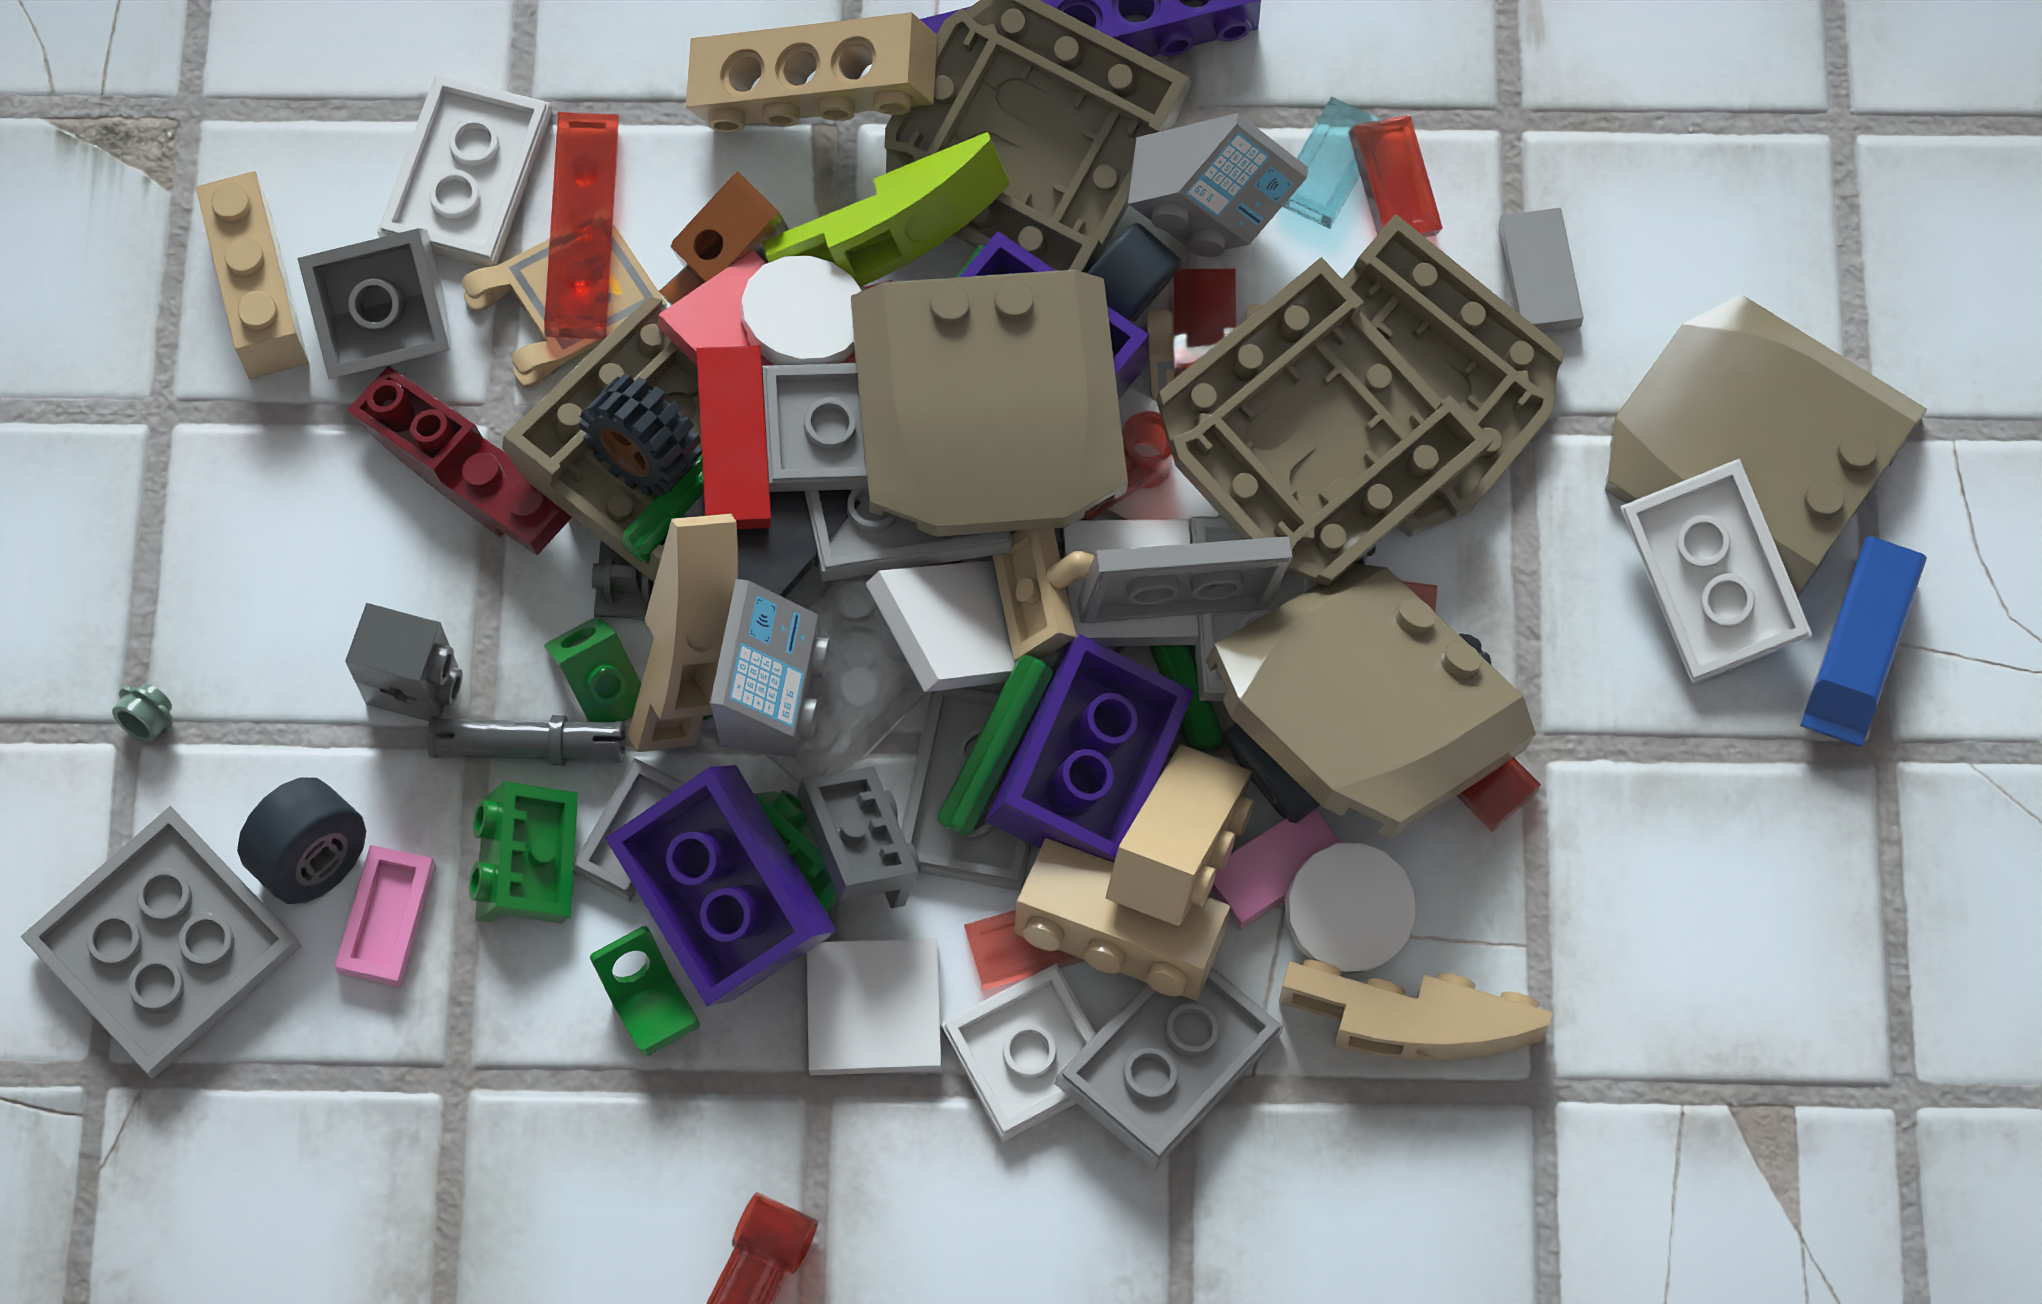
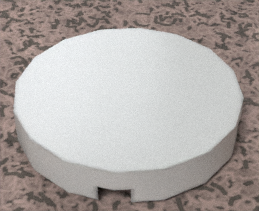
[740,256,862,365]
[1284,842,1416,973]

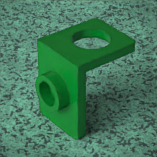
[544,617,641,722]
[590,926,700,1056]

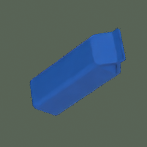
[1800,536,1927,748]

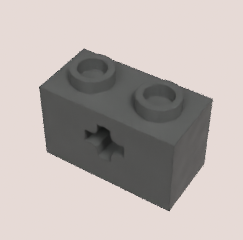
[345,602,463,721]

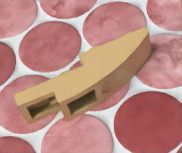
[628,514,738,752]
[1279,960,1553,1061]

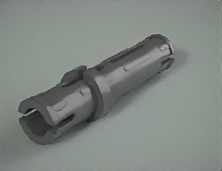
[427,715,626,766]

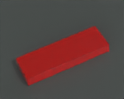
[696,345,771,529]

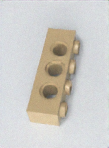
[686,12,937,132]

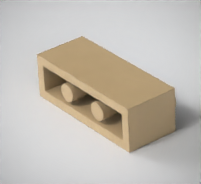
[195,171,309,379]
[1105,744,1255,927]
[1014,838,1230,1001]

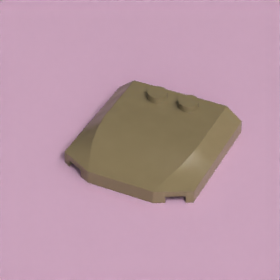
[884,0,1191,273]
[1342,214,1565,537]
[1156,256,1493,587]
[850,270,1128,537]
[1605,294,1927,598]
[502,296,701,582]
[1206,563,1536,839]

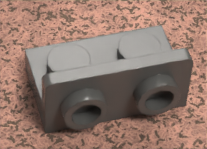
[797,767,920,909]

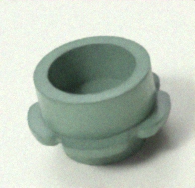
[112,684,174,743]

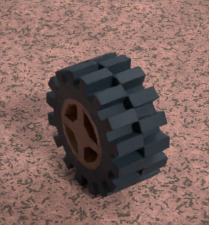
[579,375,702,496]

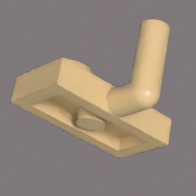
[993,528,1095,661]

